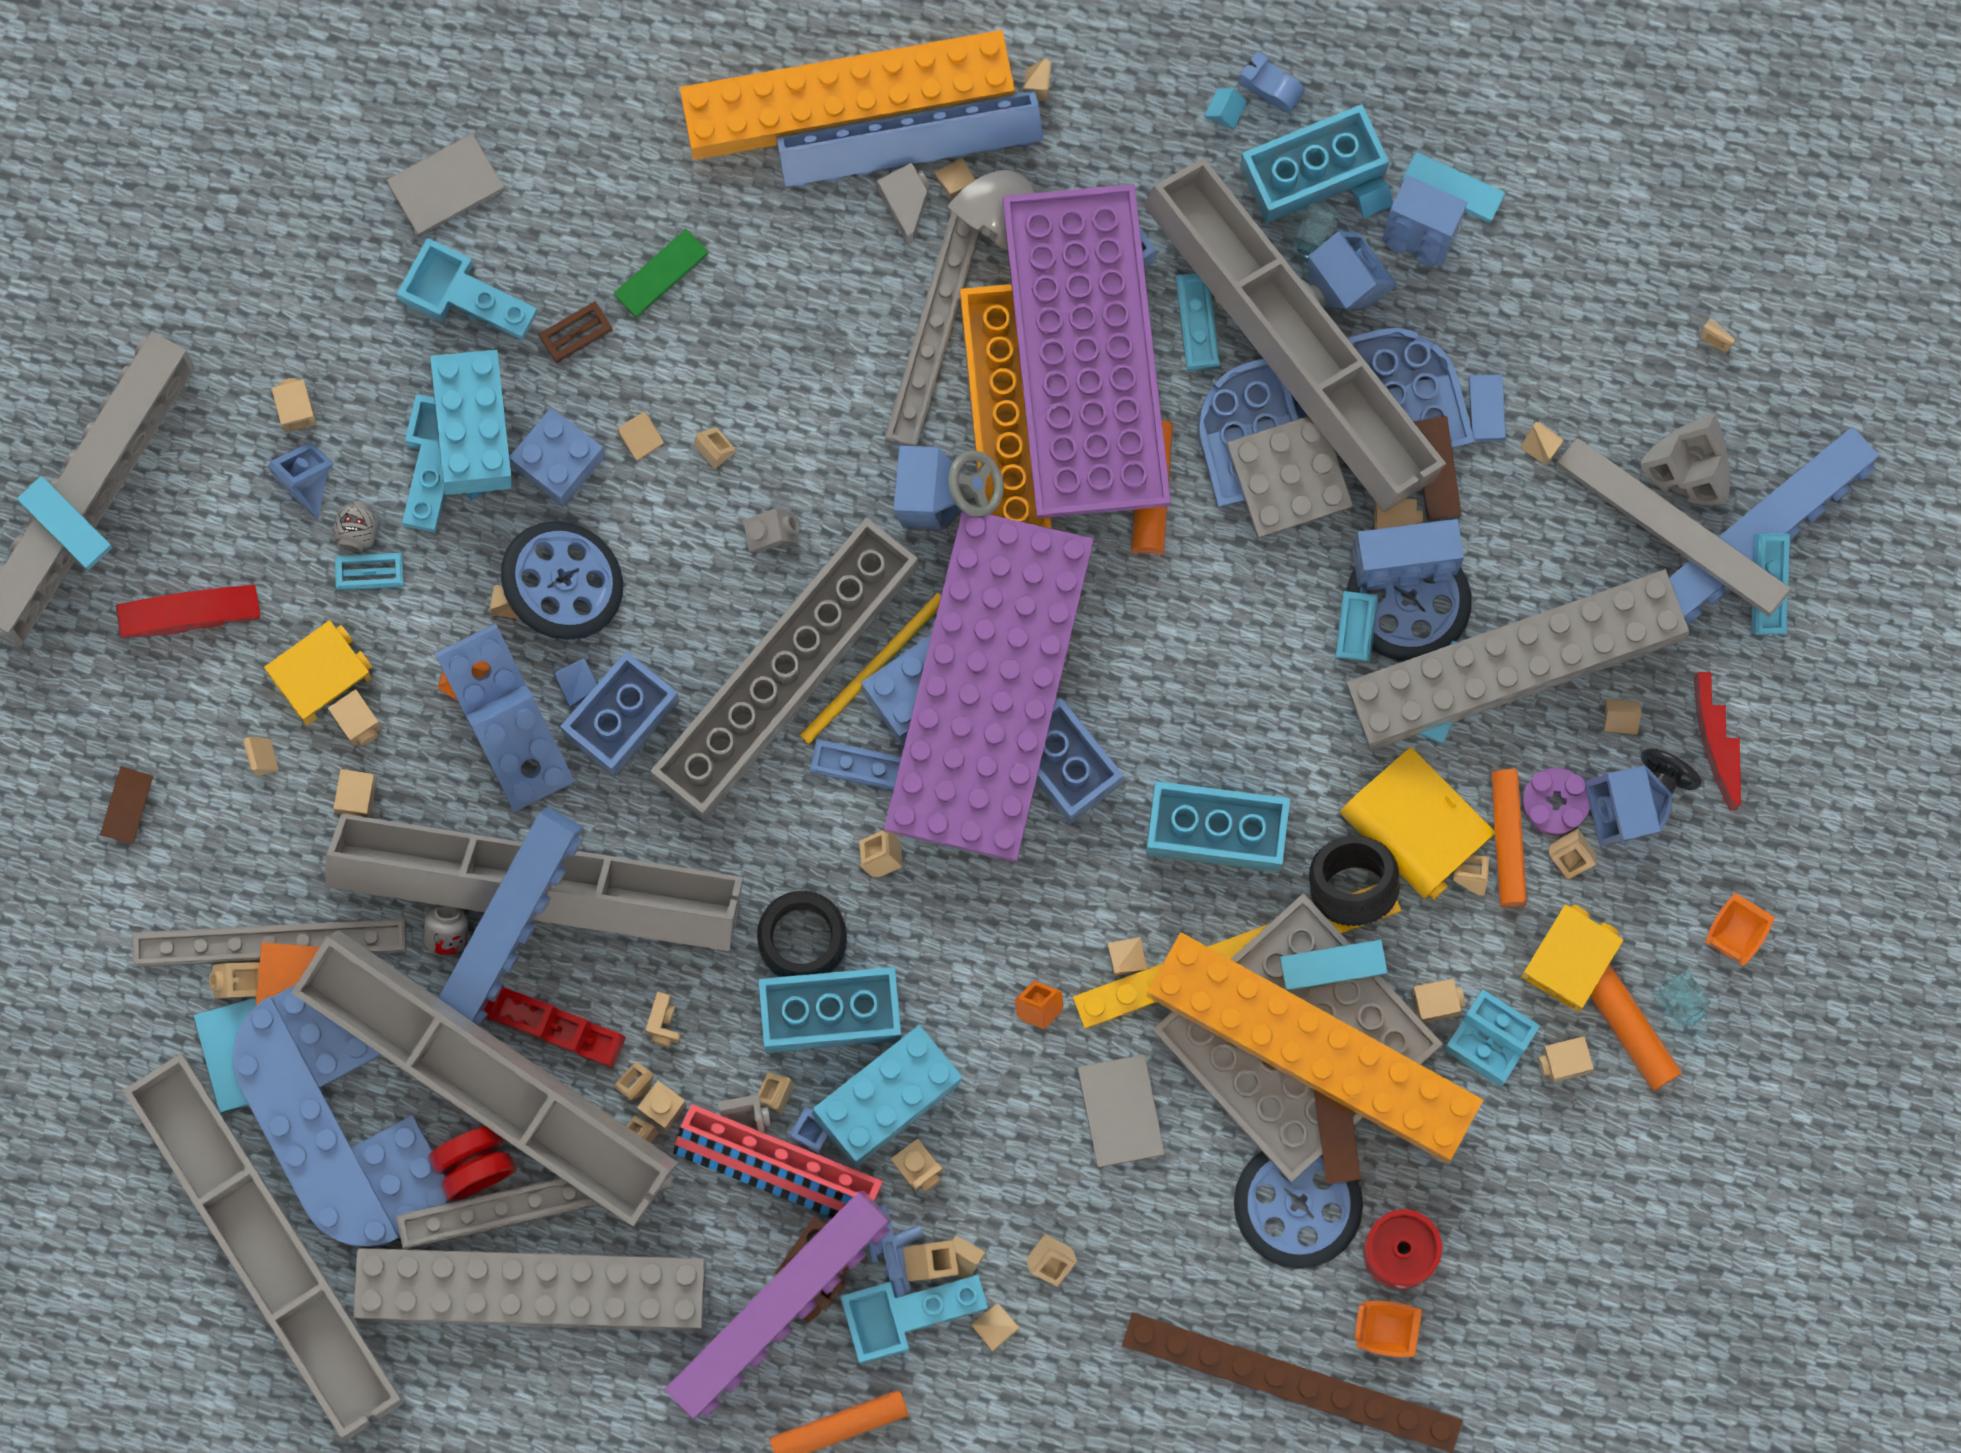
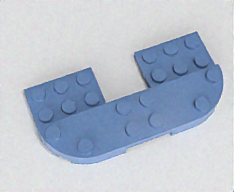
[1197,328,1475,508]
[233,984,459,1248]

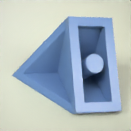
[268,442,333,520]

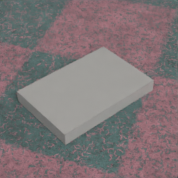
[386,133,505,237]
[1077,1054,1165,1168]

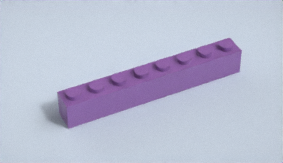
[664,1190,892,1419]

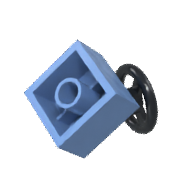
[1585,748,1702,847]

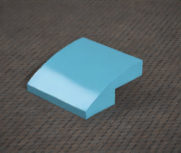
[1444,989,1540,1087]

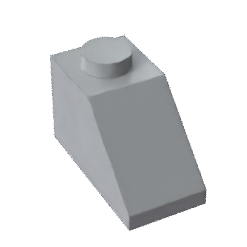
[877,163,930,245]

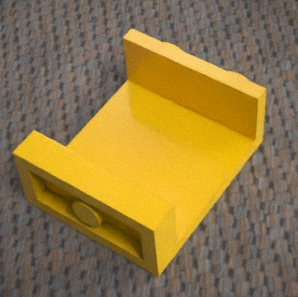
[264,620,372,726]
[1520,904,1624,1013]

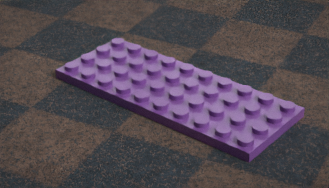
[1002,184,1171,519]
[884,511,1094,863]

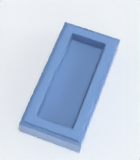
[1468,374,1506,442]

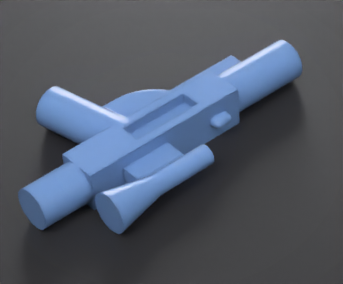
[868,1205,924,1298]

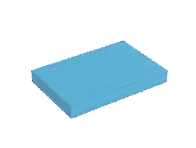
[194,998,256,1114]

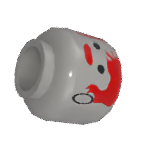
[423,906,468,957]

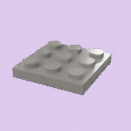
[1226,416,1353,539]

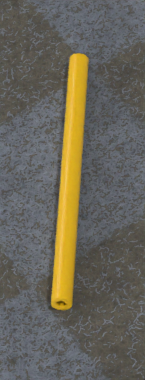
[799,593,941,745]

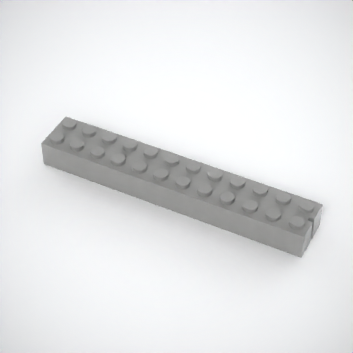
[1143,158,1446,512]
[325,813,743,951]
[291,930,678,1226]
[122,1053,405,1441]

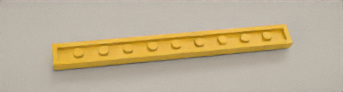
[1073,884,1401,1029]

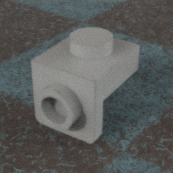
[743,508,799,553]
[718,1094,771,1133]

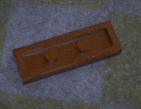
[1413,416,1462,520]
[1314,1090,1361,1185]

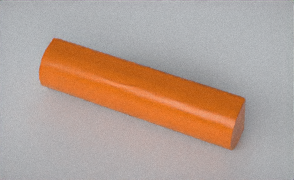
[1131,420,1173,555]
[1491,769,1527,908]
[1590,963,1682,1092]
[769,1390,909,1453]

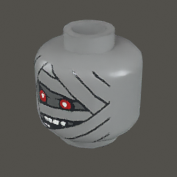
[332,501,380,553]

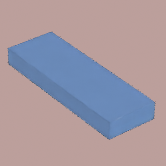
[809,739,902,790]

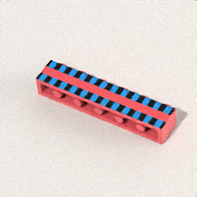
[673,1104,883,1218]

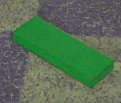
[613,229,709,319]

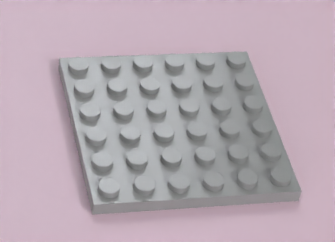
[1152,893,1443,1183]

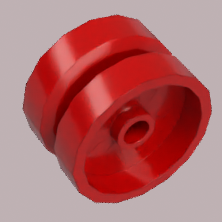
[428,1126,517,1201]
[1363,1209,1443,1290]

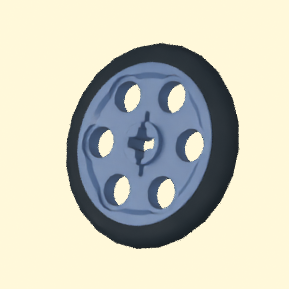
[501,521,623,640]
[1346,566,1472,661]
[1234,1151,1363,1269]

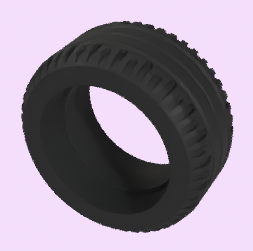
[1309,835,1400,926]
[757,891,847,977]

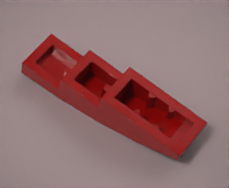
[115,584,260,638]
[1694,672,1741,810]
[484,987,626,1069]

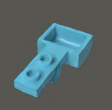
[397,237,538,340]
[402,394,447,533]
[840,1275,988,1365]

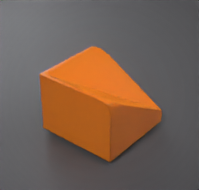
[1014,980,1064,1029]

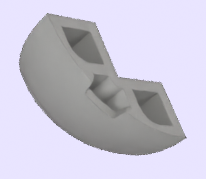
[947,170,1035,252]
[1640,413,1730,505]

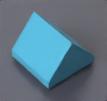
[1204,88,1247,130]
[1350,177,1393,219]

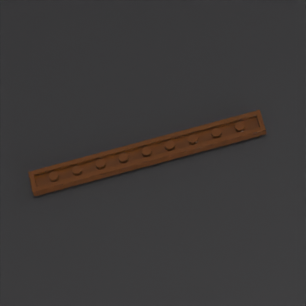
[1122,1312,1463,1453]

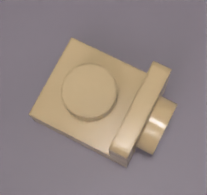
[209,962,260,999]
[645,992,681,1048]
[891,1138,943,1193]

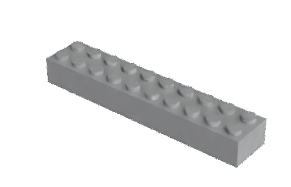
[0,331,195,648]
[650,517,918,821]
[1347,569,1689,751]
[353,1248,706,1332]

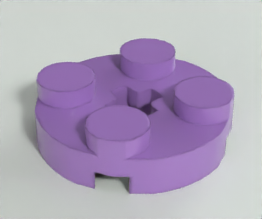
[1522,768,1590,836]

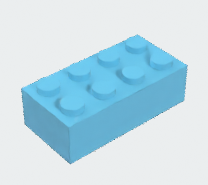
[1240,104,1389,223]
[430,350,512,495]
[1146,781,1290,872]
[758,967,901,1053]
[811,1025,963,1169]

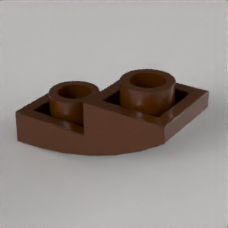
[100,766,154,844]

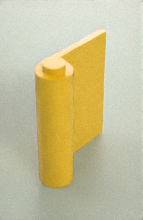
[1339,747,1495,900]

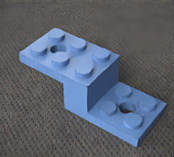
[435,623,575,812]

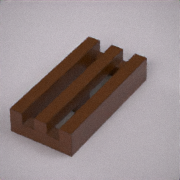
[539,301,613,364]

